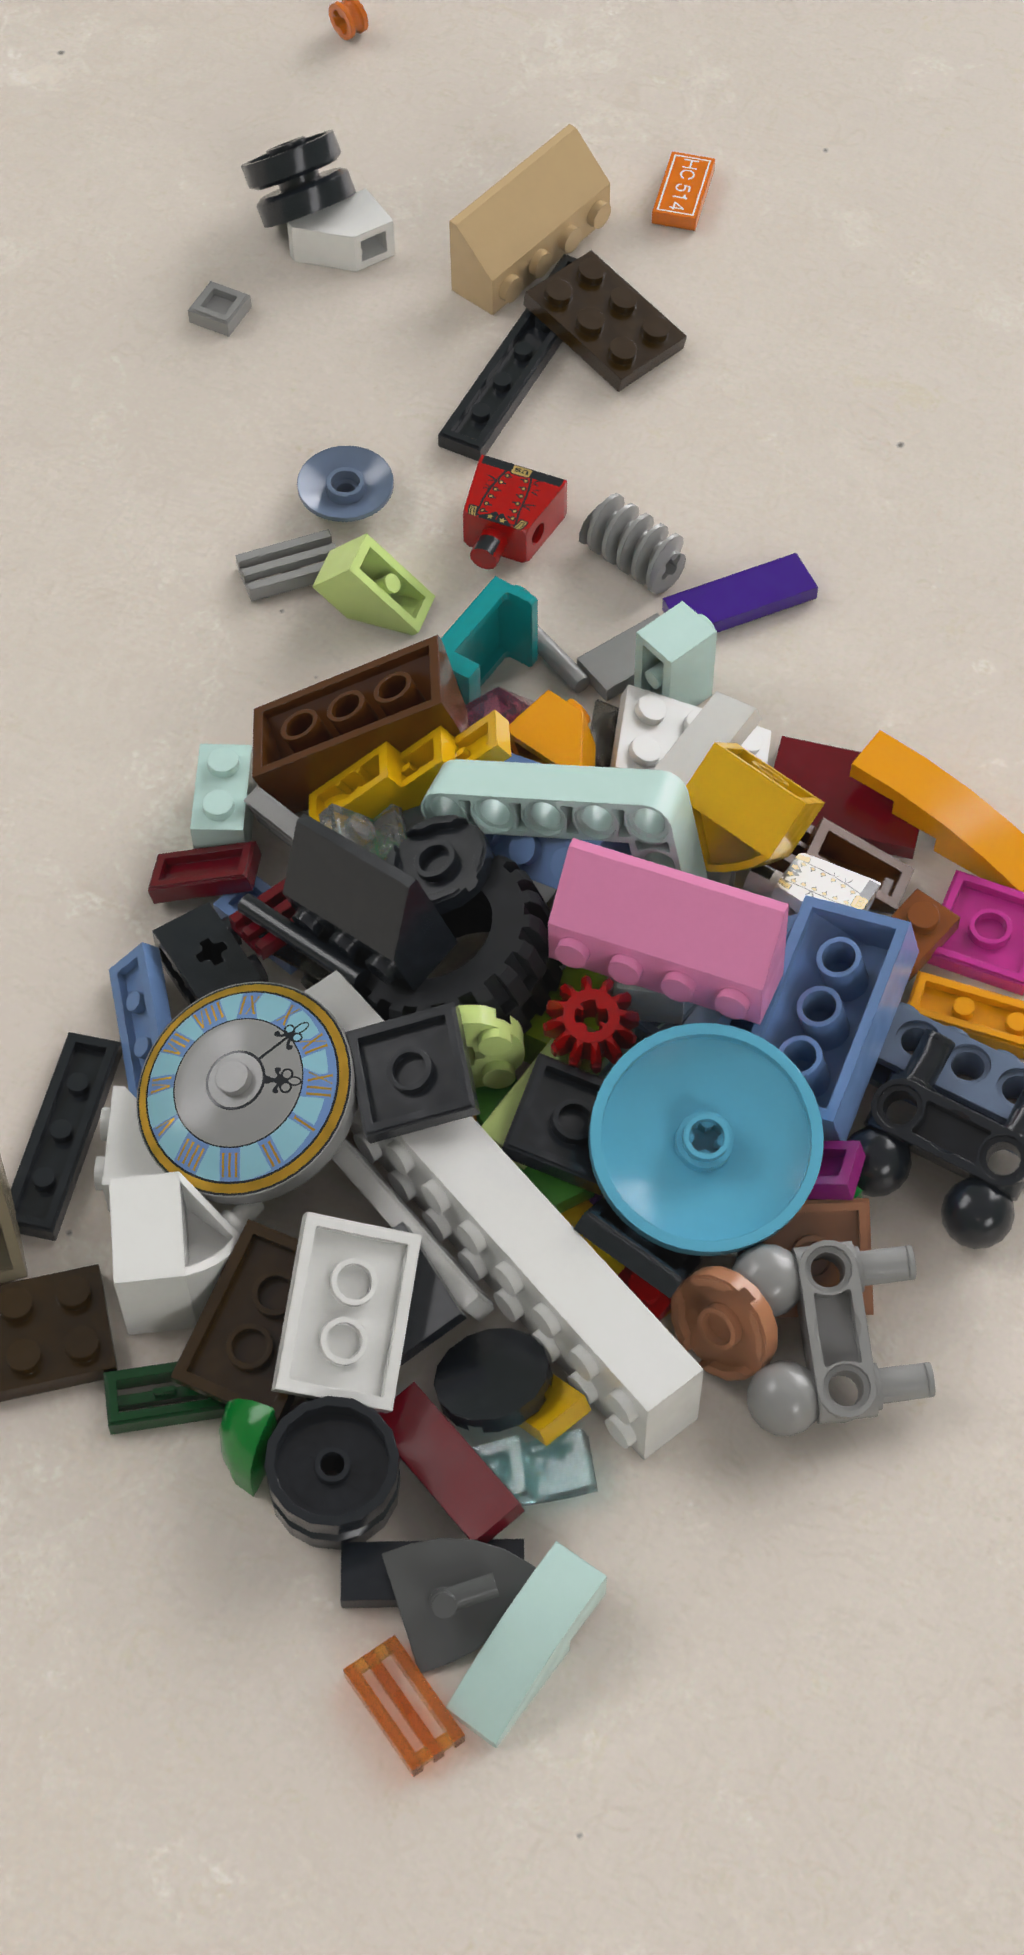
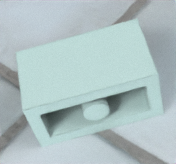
[634,601,717,706]
[190,744,257,849]

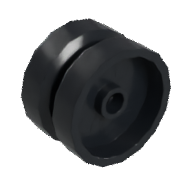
[241,130,356,228]
[264,1396,400,1550]

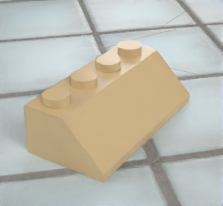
[449,124,611,315]

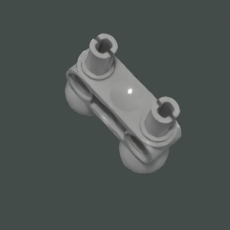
[731,1240,936,1436]

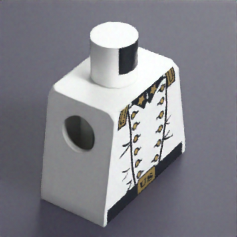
[743,853,881,916]

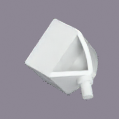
[109,1171,265,1335]

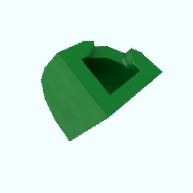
[219,1398,277,1497]

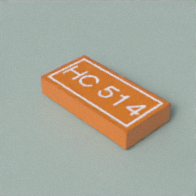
[652,151,715,231]

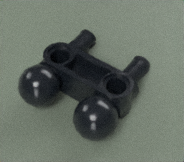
[847,1029,1024,1249]

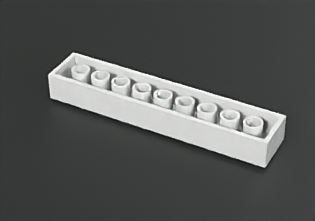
[304,970,704,1460]

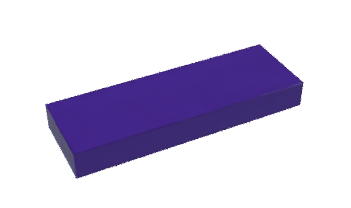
[662,553,818,633]

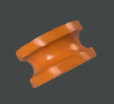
[328,0,369,40]

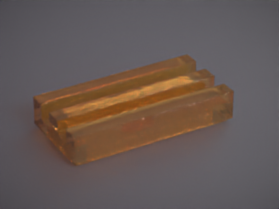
[343,1635,465,1777]

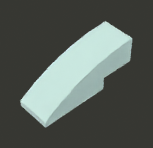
[446,1541,607,1748]

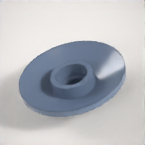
[297,446,394,522]

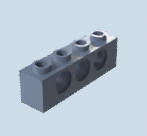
[869,1002,1024,1156]

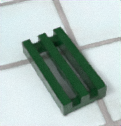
[103,1361,226,1435]

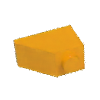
[509,690,596,766]

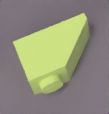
[312,533,435,635]

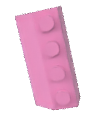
[548,838,789,1025]

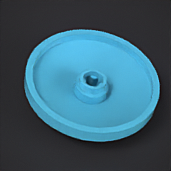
[588,1023,824,1256]

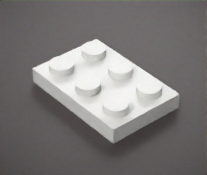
[610,684,771,770]
[271,1212,422,1413]

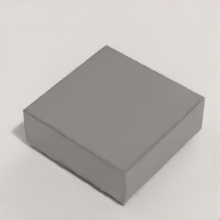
[188,281,252,337]

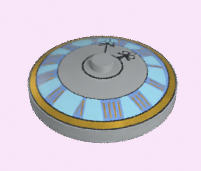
[136,982,358,1205]

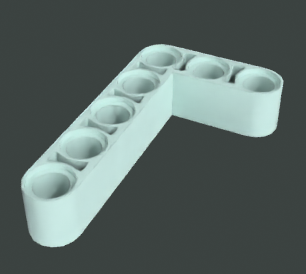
[421,759,707,879]

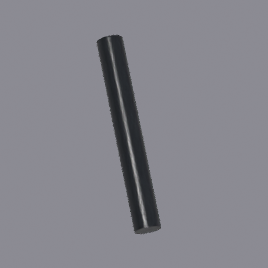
[238,894,370,990]

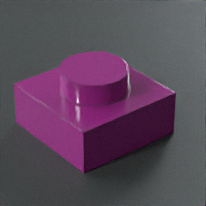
[807,1141,866,1200]

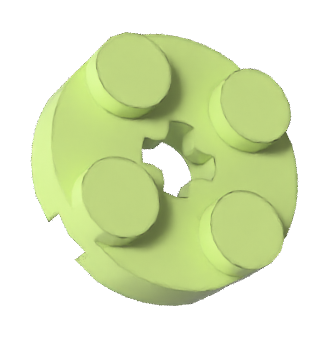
[458,1005,525,1089]

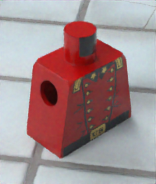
[463,454,567,570]

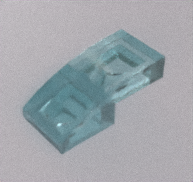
[472,1428,598,1506]

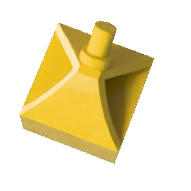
[686,742,825,872]

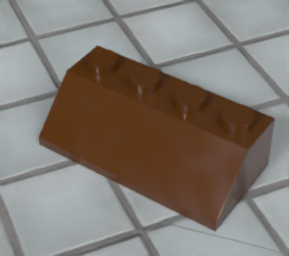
[252,635,468,814]

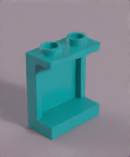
[441,576,538,727]

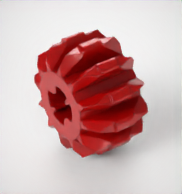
[543,975,640,1074]

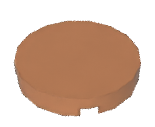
[671,1266,778,1381]

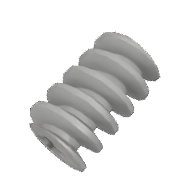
[579,493,686,594]

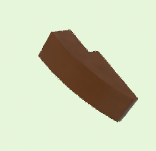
[768,817,915,914]

